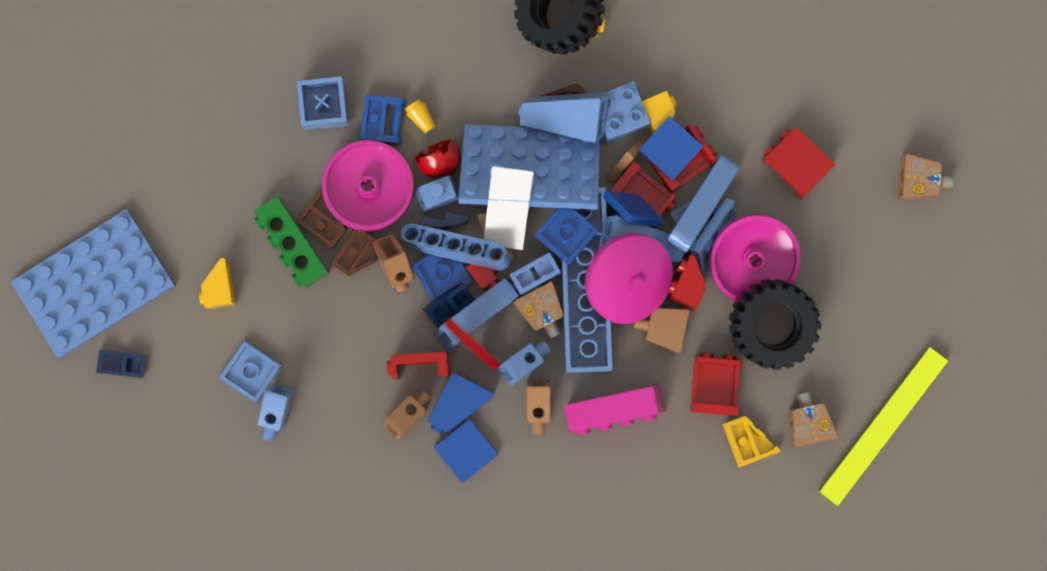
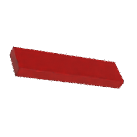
[445,318,501,370]

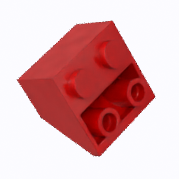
[668,255,706,311]

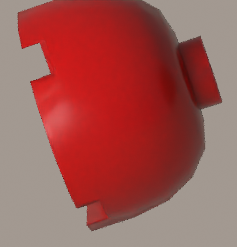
[414,139,461,178]

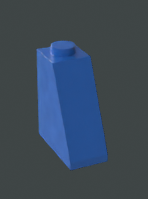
[427,373,494,434]

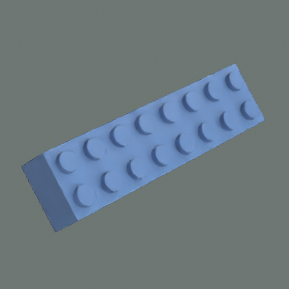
[562,187,613,373]

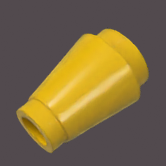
[405,98,435,133]

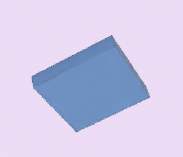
[219,340,283,403]

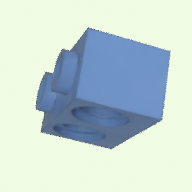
[510,252,561,296]

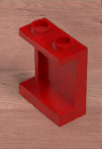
[645,123,717,193]
[762,127,836,200]
[611,162,677,229]
[387,352,450,380]
[690,353,742,416]

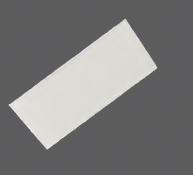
[484,167,533,250]

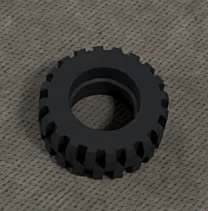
[514,0,605,55]
[729,279,821,370]

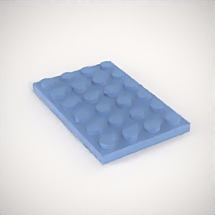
[459,124,600,210]
[11,209,176,359]

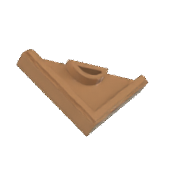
[606,134,649,183]

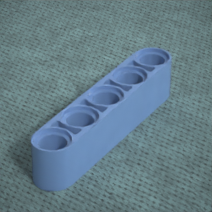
[667,154,741,252]
[401,223,511,270]

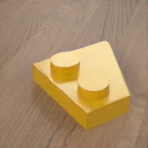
[722,416,780,467]

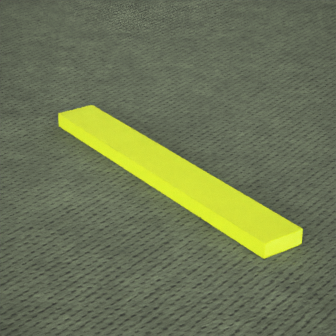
[818,347,948,506]

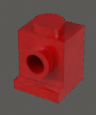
[466,264,499,291]

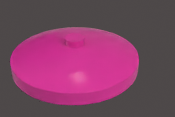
[322,140,413,231]
[709,214,801,302]
[585,233,673,324]

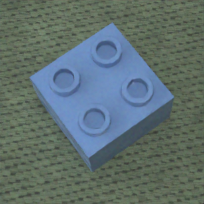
[297,76,349,131]
[604,81,650,144]

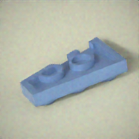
[691,198,737,277]

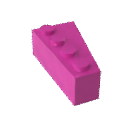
[564,385,666,435]

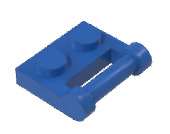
[360,94,406,145]

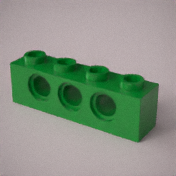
[254,196,330,288]

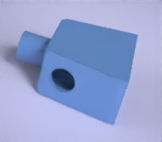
[415,176,459,215]
[497,341,551,387]
[258,384,295,441]

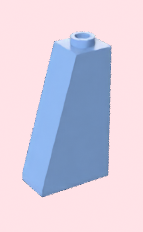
[518,92,609,143]
[598,215,686,263]
[434,278,519,353]

